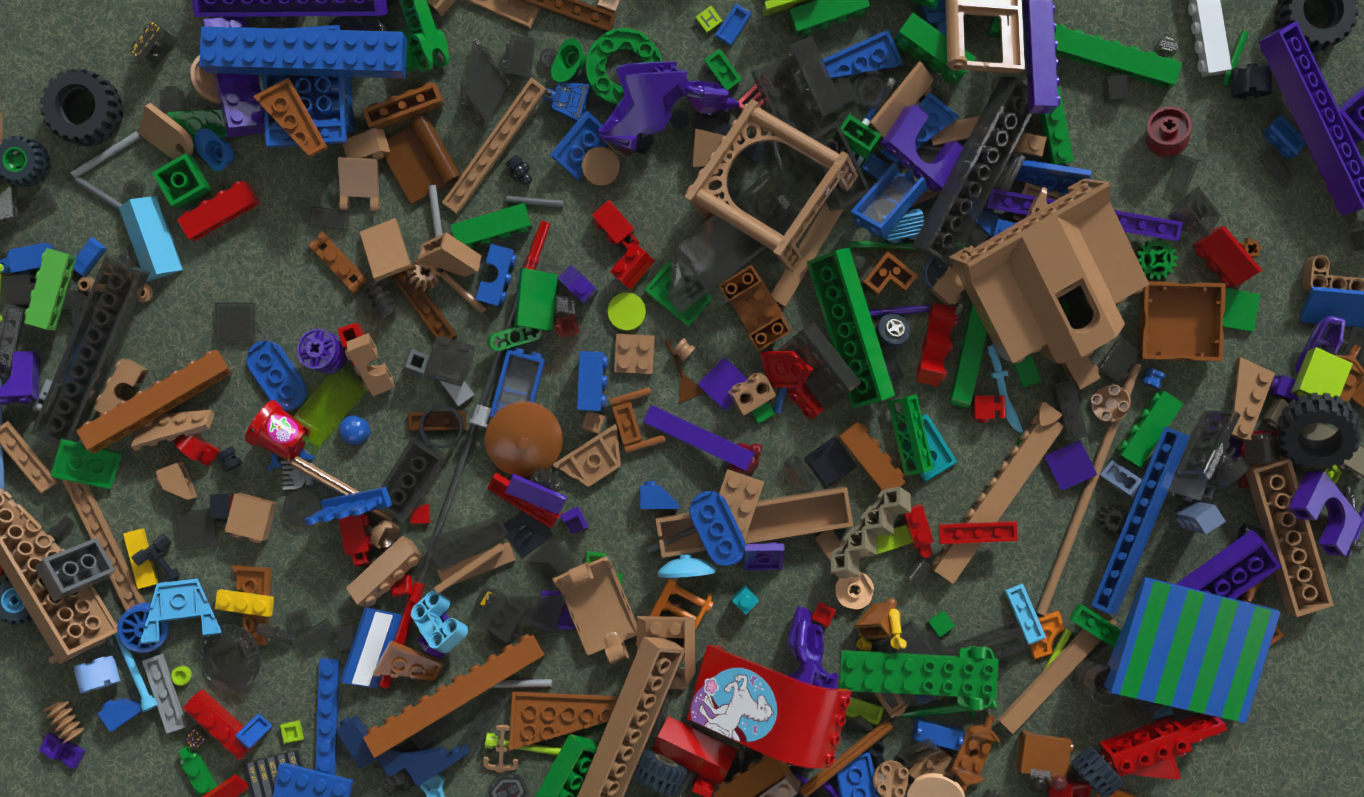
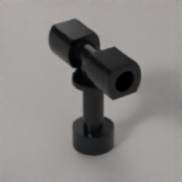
[131,534,181,582]

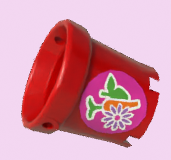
[245,400,311,462]

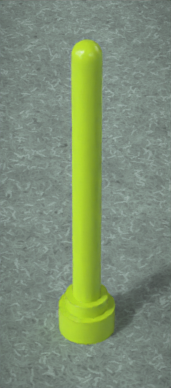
[485,733,561,756]

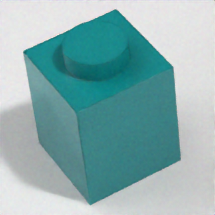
[731,585,759,615]

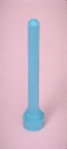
[114,625,158,712]

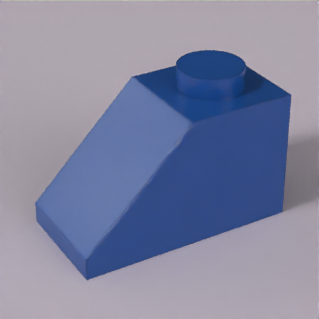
[640,481,679,509]
[97,698,142,732]

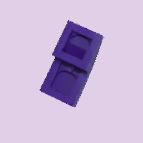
[39,733,85,769]

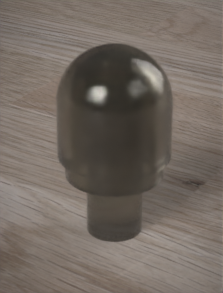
[1342,485,1357,509]

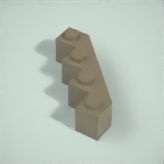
[831,487,911,579]

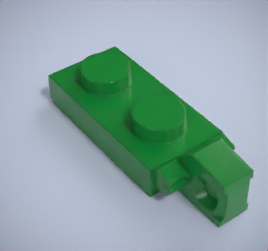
[178,745,217,797]

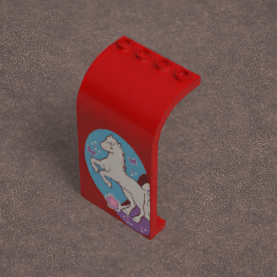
[687,645,852,769]

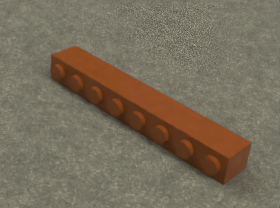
[76,349,233,454]

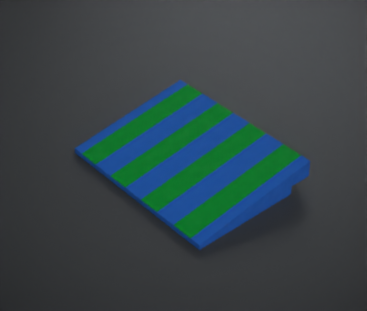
[1104,577,1280,723]

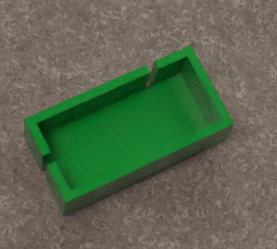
[894,12,976,85]

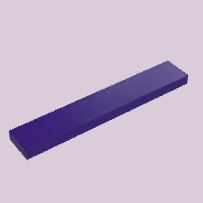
[643,405,755,471]

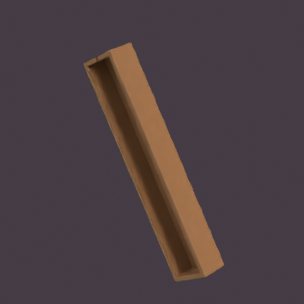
[656,486,853,558]

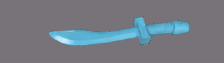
[987,345,1023,433]

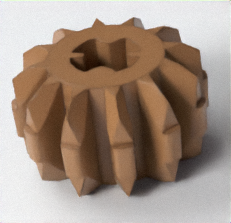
[407,259,441,291]

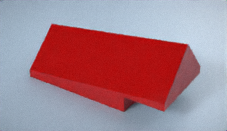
[652,716,738,784]

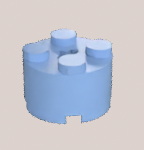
[74,656,121,694]

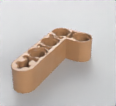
[1302,255,1364,292]

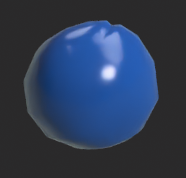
[338,415,371,445]

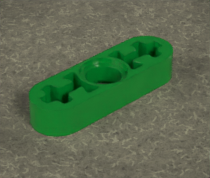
[487,326,542,351]

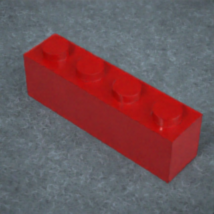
[177,181,261,241]
[183,689,259,760]

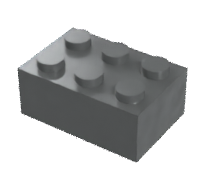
[35,538,115,601]

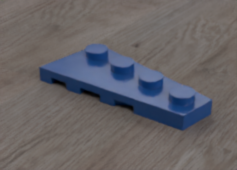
[818,30,904,80]
[881,93,960,163]
[1011,159,1092,196]
[273,762,354,797]

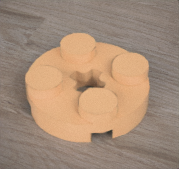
[835,571,874,609]

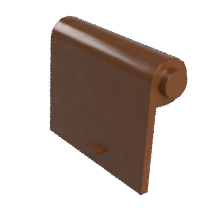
[384,114,461,205]

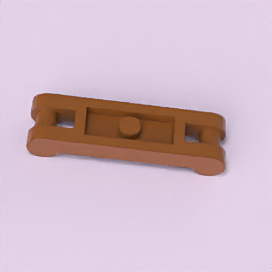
[308,231,369,294]

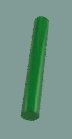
[1221,30,1249,87]

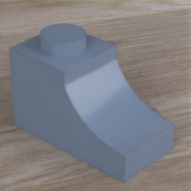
[1100,460,1142,501]

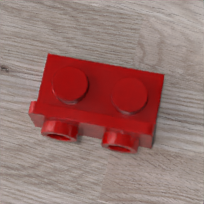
[786,375,833,420]

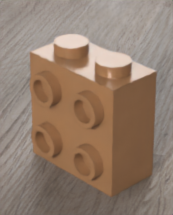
[225,493,277,543]

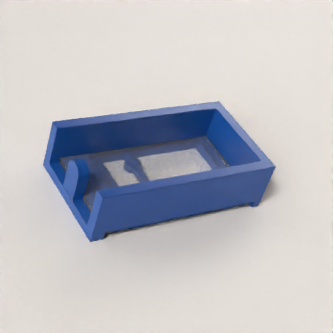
[851,162,927,239]
[489,347,546,417]

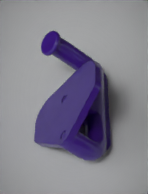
[1295,316,1345,373]

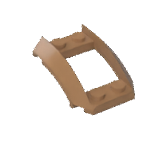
[637,616,696,689]

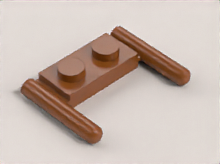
[610,387,666,454]

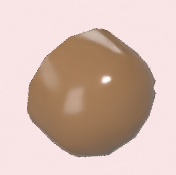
[370,520,400,549]

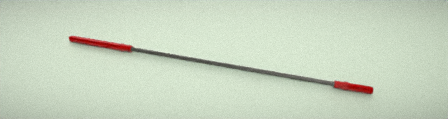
[379,221,550,688]

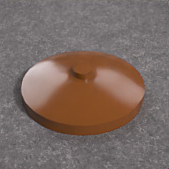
[485,401,563,477]

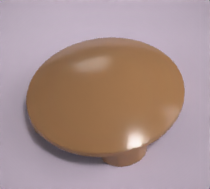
[1091,384,1131,423]
[873,760,909,797]

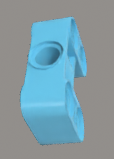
[411,591,468,653]

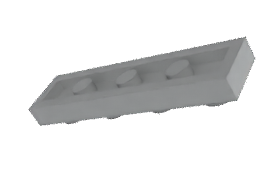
[142,654,187,734]

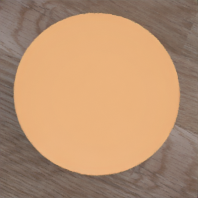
[907,773,965,797]

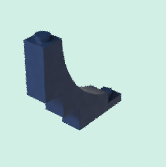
[336,715,469,787]

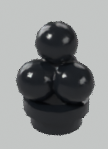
[635,133,654,154]
[505,154,532,185]

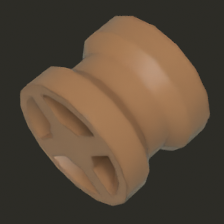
[672,338,695,362]

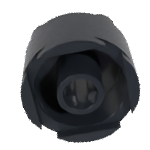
[1230,63,1273,99]

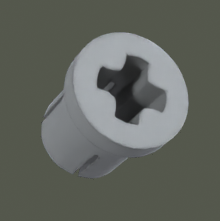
[469,404,491,428]

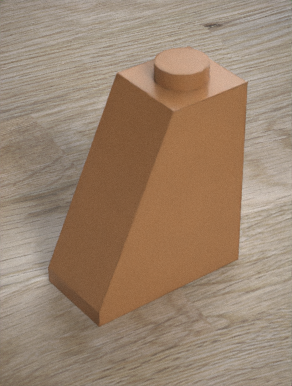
[418,232,481,277]

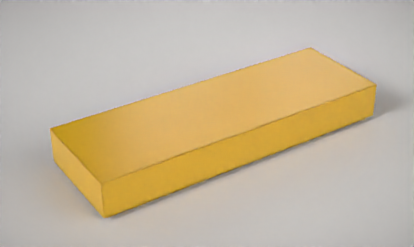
[123,528,158,589]

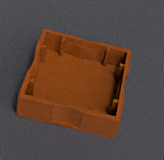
[1138,281,1226,362]

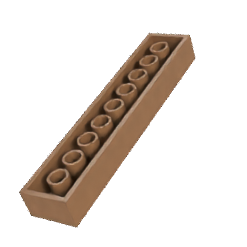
[577,637,685,797]

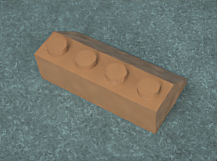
[868,61,934,141]

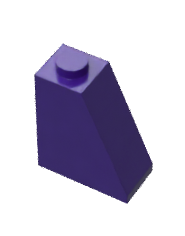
[558,265,598,305]

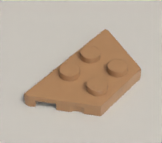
[553,424,621,487]

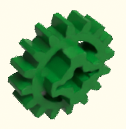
[1135,238,1178,281]

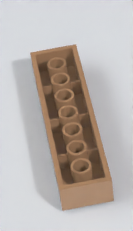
[1244,456,1334,617]

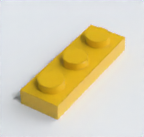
[215,589,274,617]

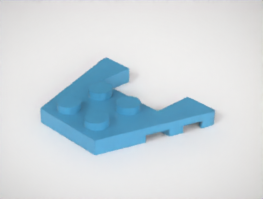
[141,579,221,644]

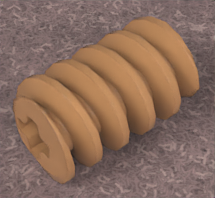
[43,701,84,744]

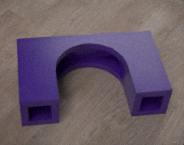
[881,104,969,191]
[0,351,40,405]
[1289,470,1362,556]

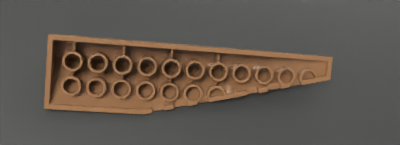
[0,488,117,664]

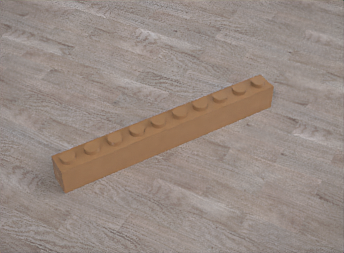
[931,414,1064,584]

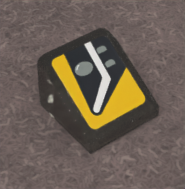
[475,585,499,608]

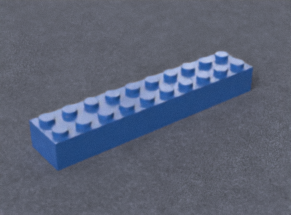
[199,26,407,78]

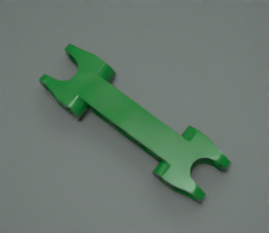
[399,0,450,72]

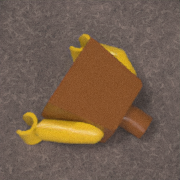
[854,598,906,651]

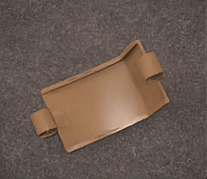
[553,556,637,665]

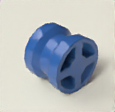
[1141,368,1166,389]

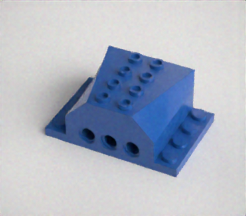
[262,25,355,148]

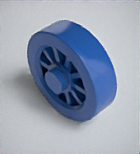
[117,603,170,653]

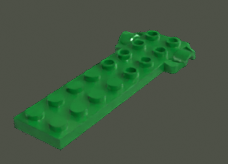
[839,646,998,710]

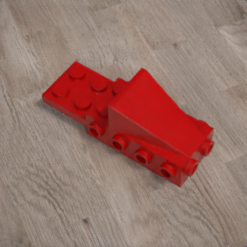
[1099,713,1227,780]

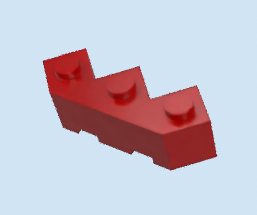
[916,302,958,387]

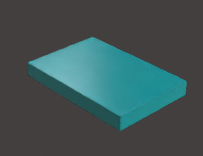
[894,413,957,482]

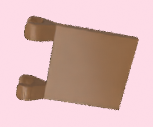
[338,157,380,212]

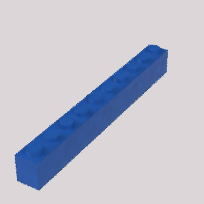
[1091,426,1190,614]

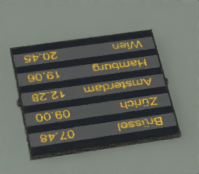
[243,749,304,797]

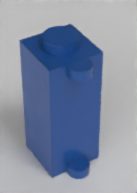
[912,717,965,751]

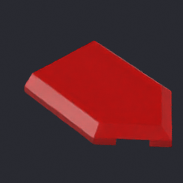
[760,351,814,388]

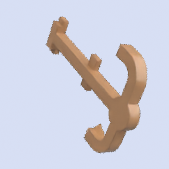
[484,725,518,773]

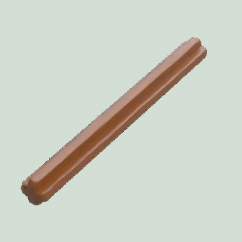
[799,720,893,797]

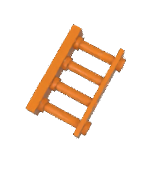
[635,577,714,661]

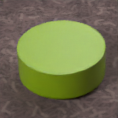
[171,666,192,686]

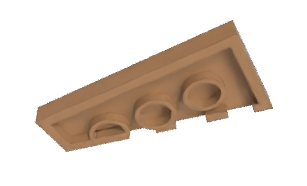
[1228,357,1275,443]
[131,410,215,451]

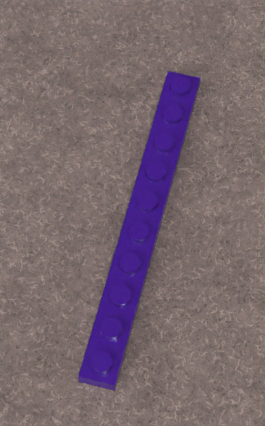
[986,189,1183,241]

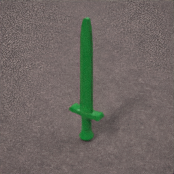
[899,699,997,719]

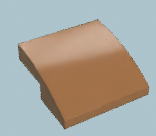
[909,743,955,780]

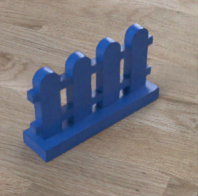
[305,487,392,525]

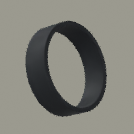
[420,406,464,448]

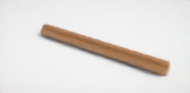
[291,456,395,521]

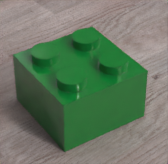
[152,153,212,209]

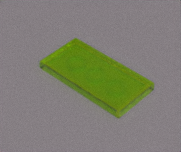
[293,367,368,447]

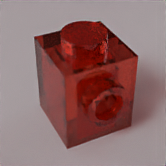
[554,314,581,339]

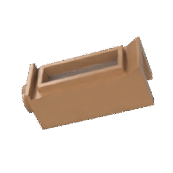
[874,692,907,718]

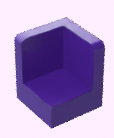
[560,506,589,534]

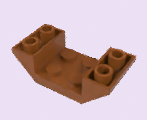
[719,265,791,351]

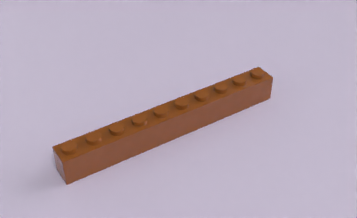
[363,634,546,758]

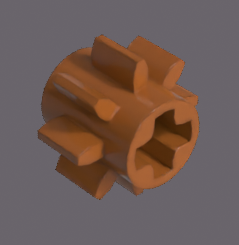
[1239,237,1262,258]

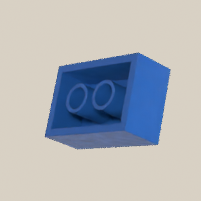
[577,351,609,411]

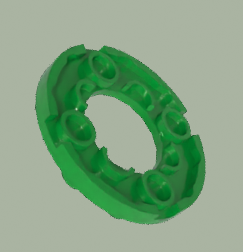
[586,28,662,106]

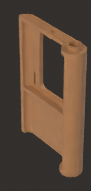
[945,0,1025,73]

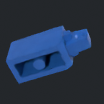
[0,243,54,277]

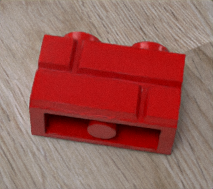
[610,243,655,290]

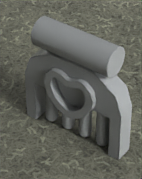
[281,460,314,490]

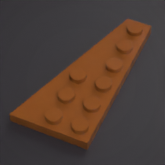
[509,691,619,751]

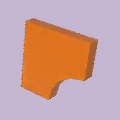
[1029,611,1065,659]

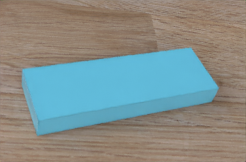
[1004,584,1046,645]

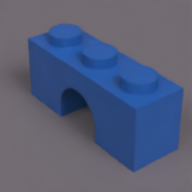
[476,244,517,307]

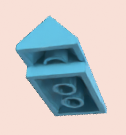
[119,196,183,282]

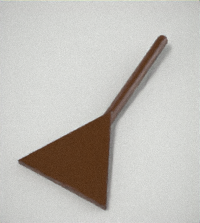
[665,338,705,403]

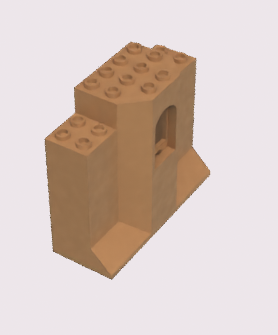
[949,178,1149,364]

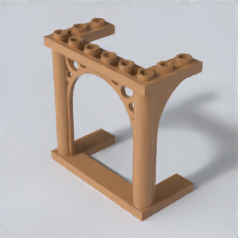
[685,99,858,272]

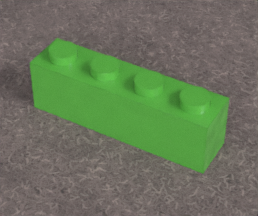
[24,248,77,331]

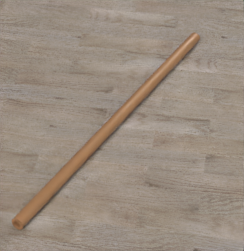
[1036,363,1142,616]

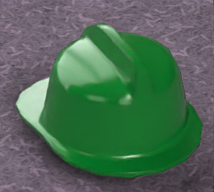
[551,38,586,82]

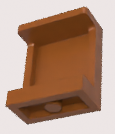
[1016,730,1073,779]

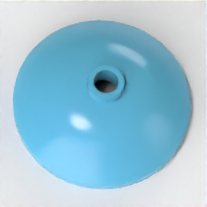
[658,554,716,578]

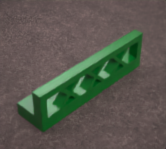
[888,394,934,476]

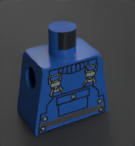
[543,82,591,122]

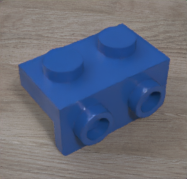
[1262,115,1306,160]

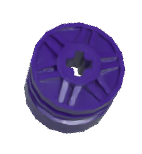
[297,329,348,374]

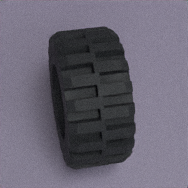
[1274,0,1359,53]
[40,68,124,147]
[1278,393,1362,470]

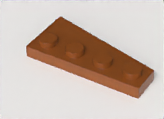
[253,78,328,158]
[233,565,272,645]

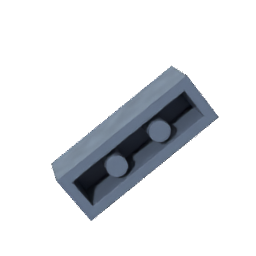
[1174,501,1226,535]

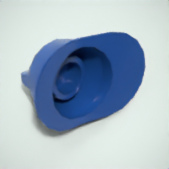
[194,129,235,172]

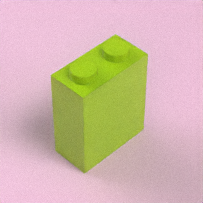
[1291,347,1353,398]

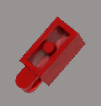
[592,200,640,250]
[902,504,934,558]
[338,512,373,567]

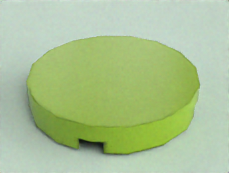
[608,292,646,331]

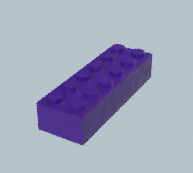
[203,17,265,137]
[1175,530,1282,599]

